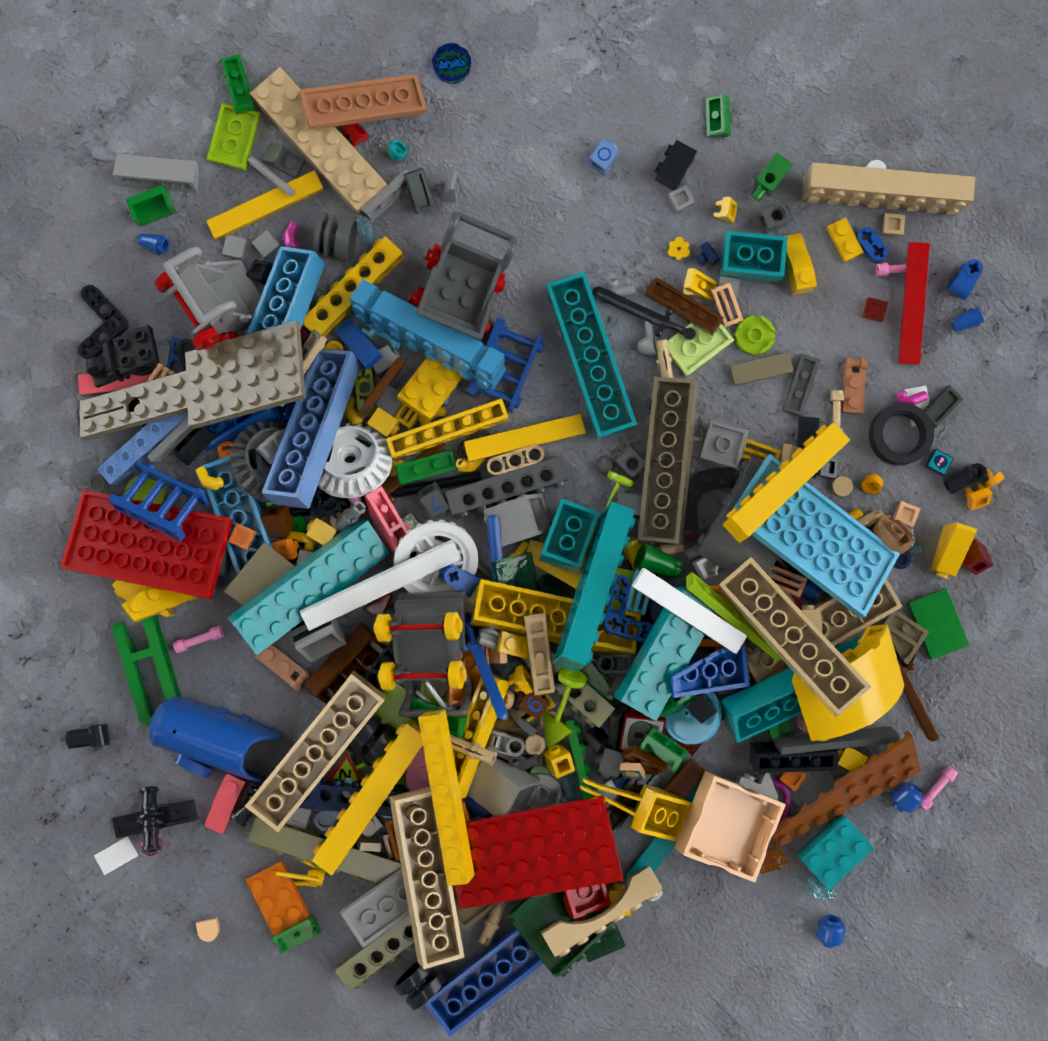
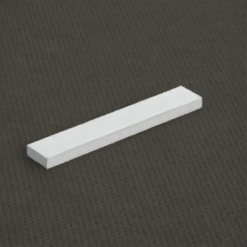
[632,568,747,654]

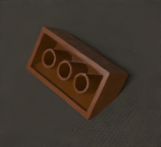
[305,623,387,704]

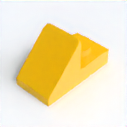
[683,268,718,301]

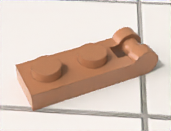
[841,357,868,414]
[254,644,312,692]

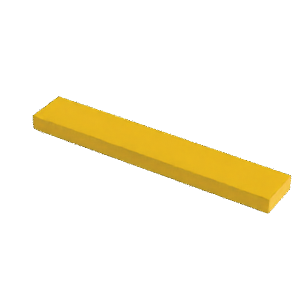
[207,170,324,240]
[464,414,586,462]

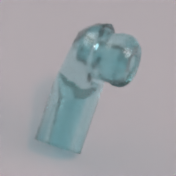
[907,526,922,556]
[807,876,836,901]

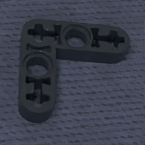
[78,285,129,360]

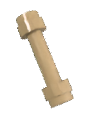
[830,390,844,431]

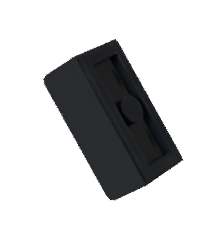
[175,426,214,465]

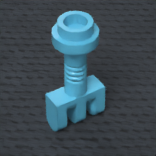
[360,323,404,350]

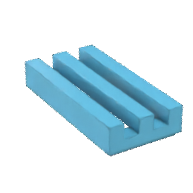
[626,569,649,615]

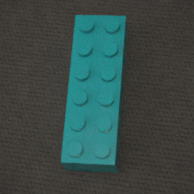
[614,587,716,721]

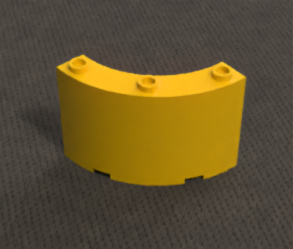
[792,624,904,741]

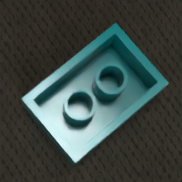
[720,231,788,283]
[539,498,600,574]
[796,814,874,891]

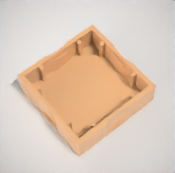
[674,771,786,882]

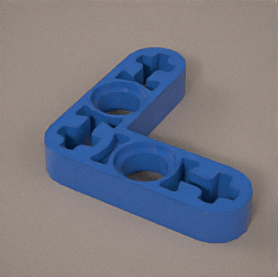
[602,575,654,643]

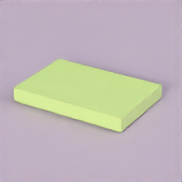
[667,309,734,377]

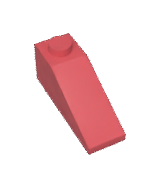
[364,486,408,552]
[204,773,250,835]

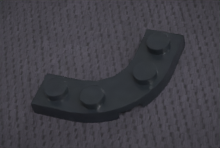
[684,467,736,531]

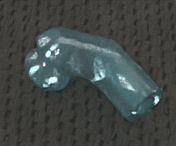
[356,215,375,243]
[560,770,577,799]

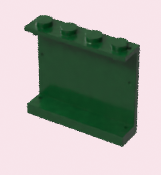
[506,891,616,977]

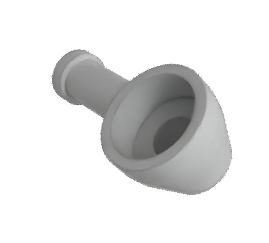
[638,320,657,355]

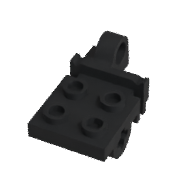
[86,325,160,388]

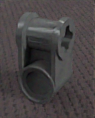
[597,653,637,677]

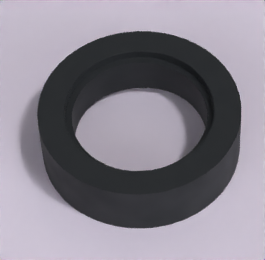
[869,403,934,465]

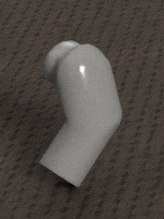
[607,277,636,297]

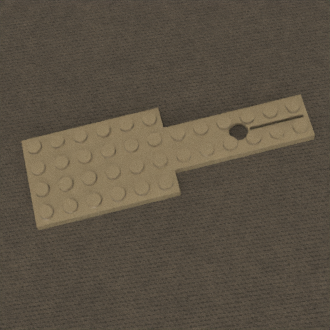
[80,320,306,440]

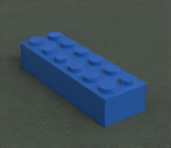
[425,927,543,1037]

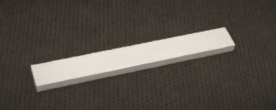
[300,539,461,631]

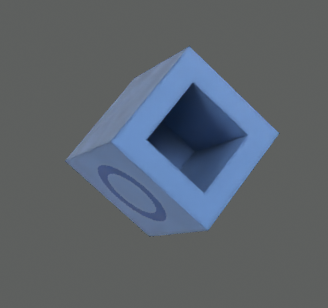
[588,139,619,176]

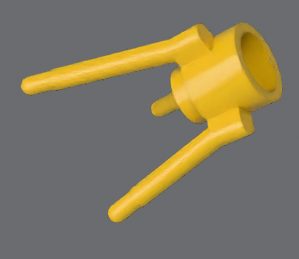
[276,859,326,888]

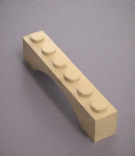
[540,865,663,957]

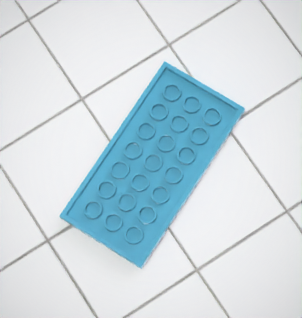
[734,454,900,619]

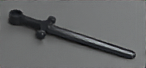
[593,286,696,341]

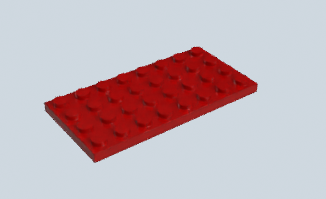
[60,490,233,600]
[454,795,623,909]

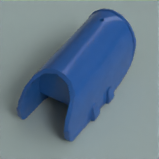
[149,697,282,783]

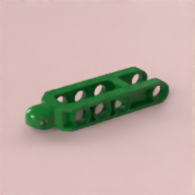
[113,615,182,733]

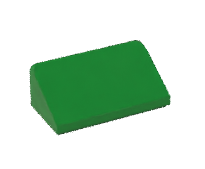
[706,94,731,137]

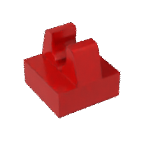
[342,123,370,147]

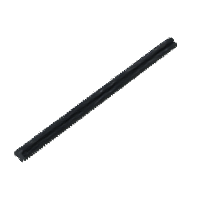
[289,470,482,517]

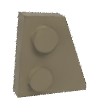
[882,610,929,665]

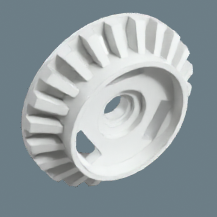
[318,423,392,498]
[394,520,478,593]

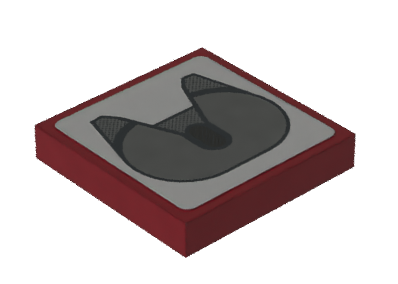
[618,712,666,754]

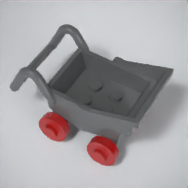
[408,211,518,341]

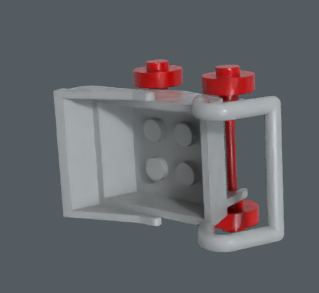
[154,247,262,351]

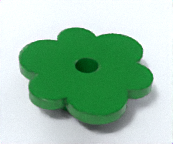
[291,515,308,534]

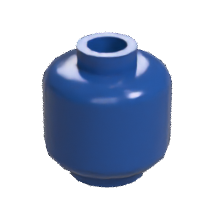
[891,782,923,813]
[817,914,846,948]

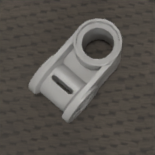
[485,729,525,757]

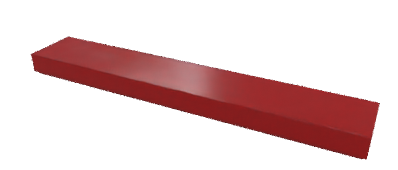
[898,242,930,365]

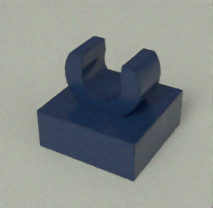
[695,242,720,265]

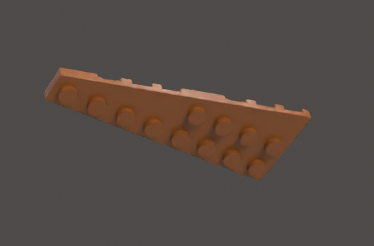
[772,731,921,847]

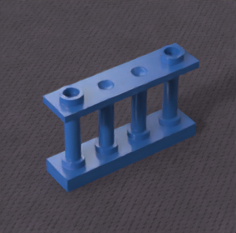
[467,318,545,413]
[108,461,209,542]

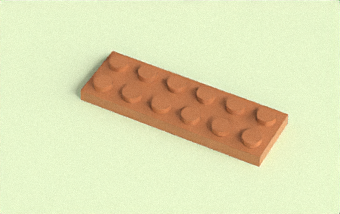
[299,74,427,130]

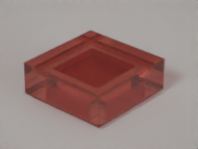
[862,297,888,322]

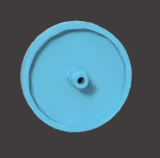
[665,692,722,744]

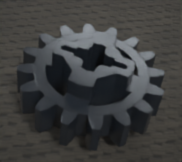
[307,486,348,521]

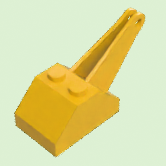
[580,778,692,842]

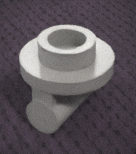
[476,627,499,650]

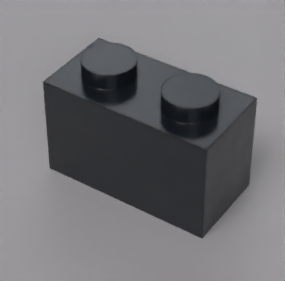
[654,139,697,191]

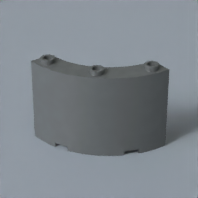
[696,455,782,577]

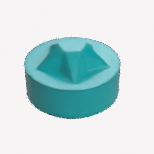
[387,140,408,161]

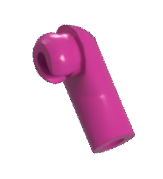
[283,221,300,249]
[896,391,928,405]

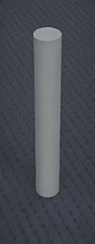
[247,156,295,197]

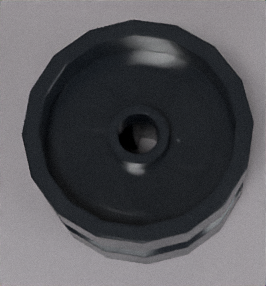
[346,713,396,765]
[394,960,447,1010]

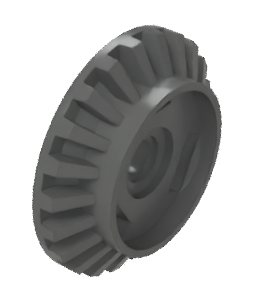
[230,420,287,502]

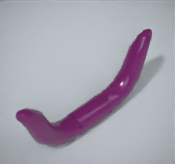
[770,776,792,823]

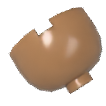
[872,515,915,554]

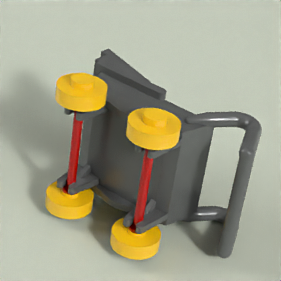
[374,591,473,717]

